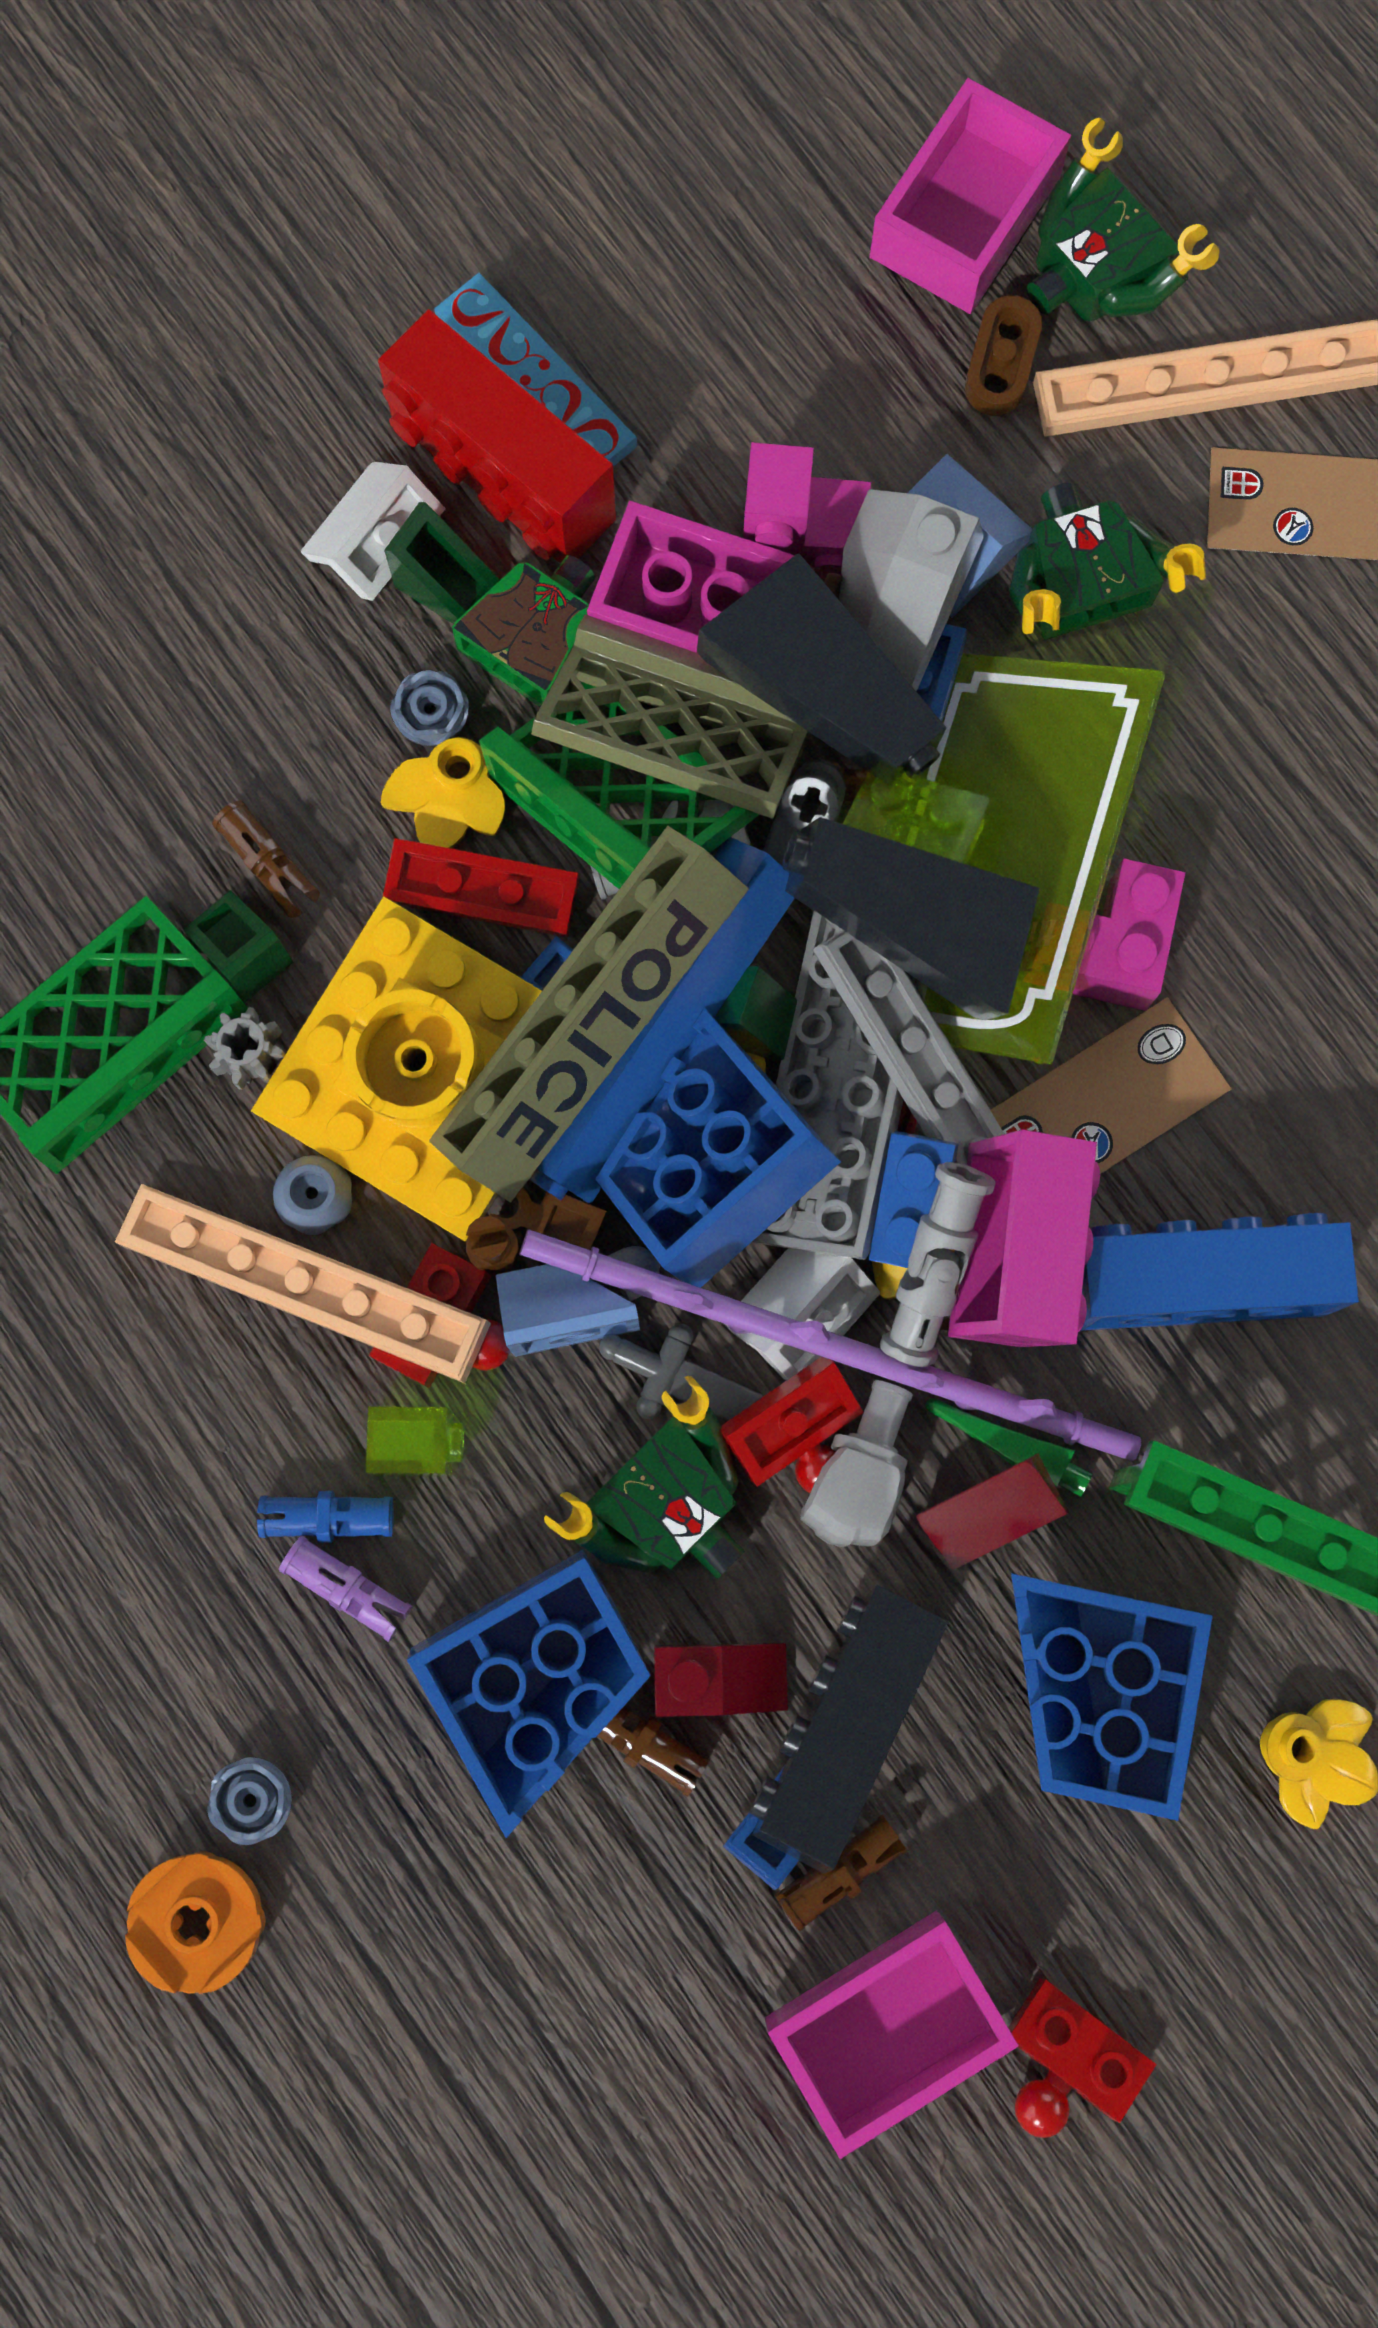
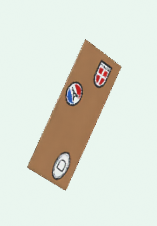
[1207,447,1378,560]
[990,997,1231,1174]

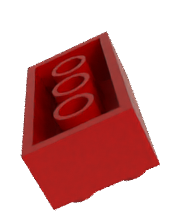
[378,309,616,563]

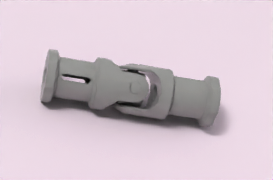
[880,1162,996,1367]

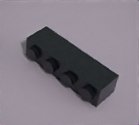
[749,1585,949,1873]

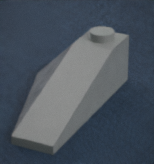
[825,489,984,747]

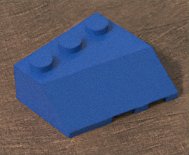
[595,1008,841,1288]
[406,1549,651,1838]
[1011,1573,1213,1821]

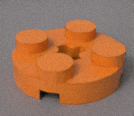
[125,1851,266,1994]

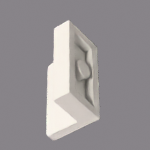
[301,462,445,601]
[724,1248,880,1381]

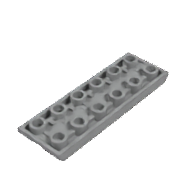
[751,911,927,1260]

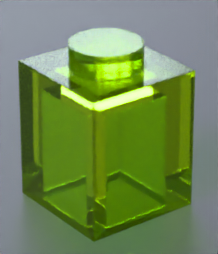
[366,1406,464,1477]

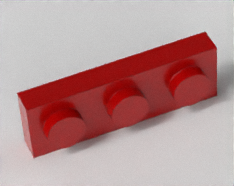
[382,838,580,938]

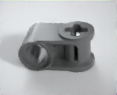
[763,760,846,873]

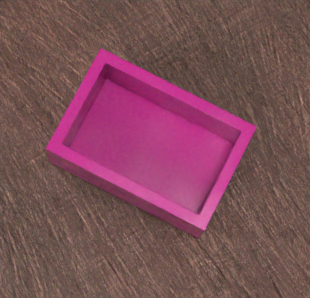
[869,78,1071,315]
[948,1130,1100,1347]
[765,1910,1018,2159]

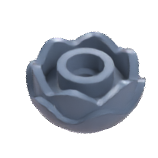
[390,670,469,746]
[273,1155,352,1235]
[207,1757,292,1845]

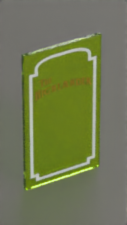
[894,653,1165,1065]

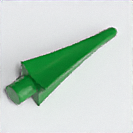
[925,1398,1093,1497]

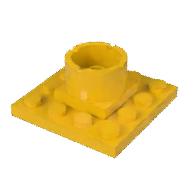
[251,896,542,1242]

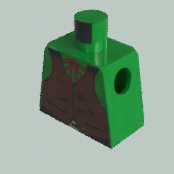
[452,555,596,707]

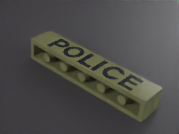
[429,826,749,1202]

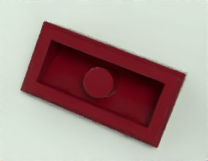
[916,1453,1069,1570]

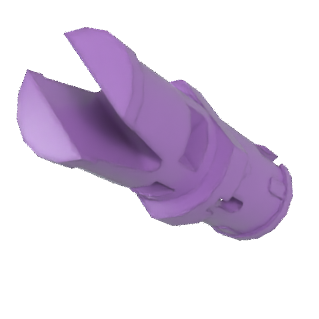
[279,1535,412,1642]

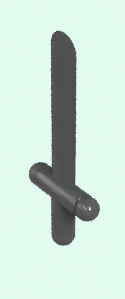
[599,1323,835,1446]

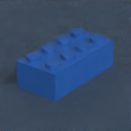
[1080,1213,1359,1331]

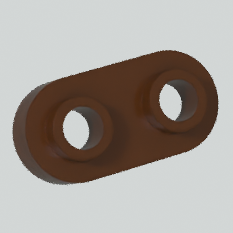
[965,295,1042,416]

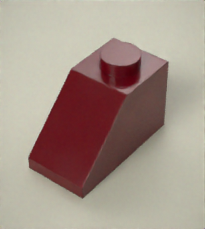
[654,1643,788,1717]

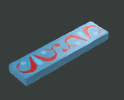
[434,273,637,466]

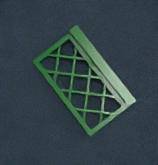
[479,682,760,889]
[0,896,248,1175]
[1109,1440,1378,1616]

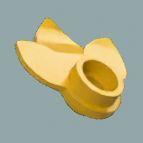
[381,737,505,849]
[1260,1699,1378,1829]

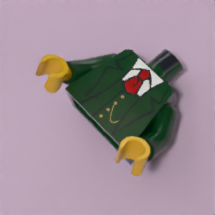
[1027,118,1220,322]
[1009,482,1206,640]
[544,1376,745,1579]

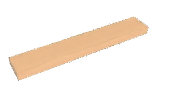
[1033,319,1378,437]
[115,1184,491,1383]

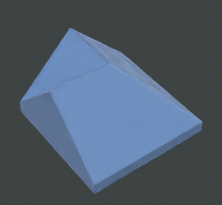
[908,454,1032,618]
[496,1264,640,1357]

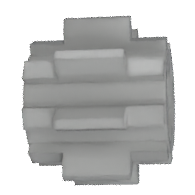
[204,1007,285,1090]

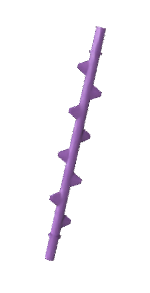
[520,1229,1141,1461]

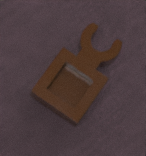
[489,1187,610,1250]

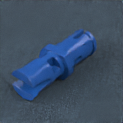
[257,1490,394,1543]

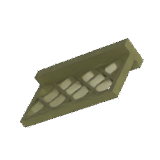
[531,614,809,818]

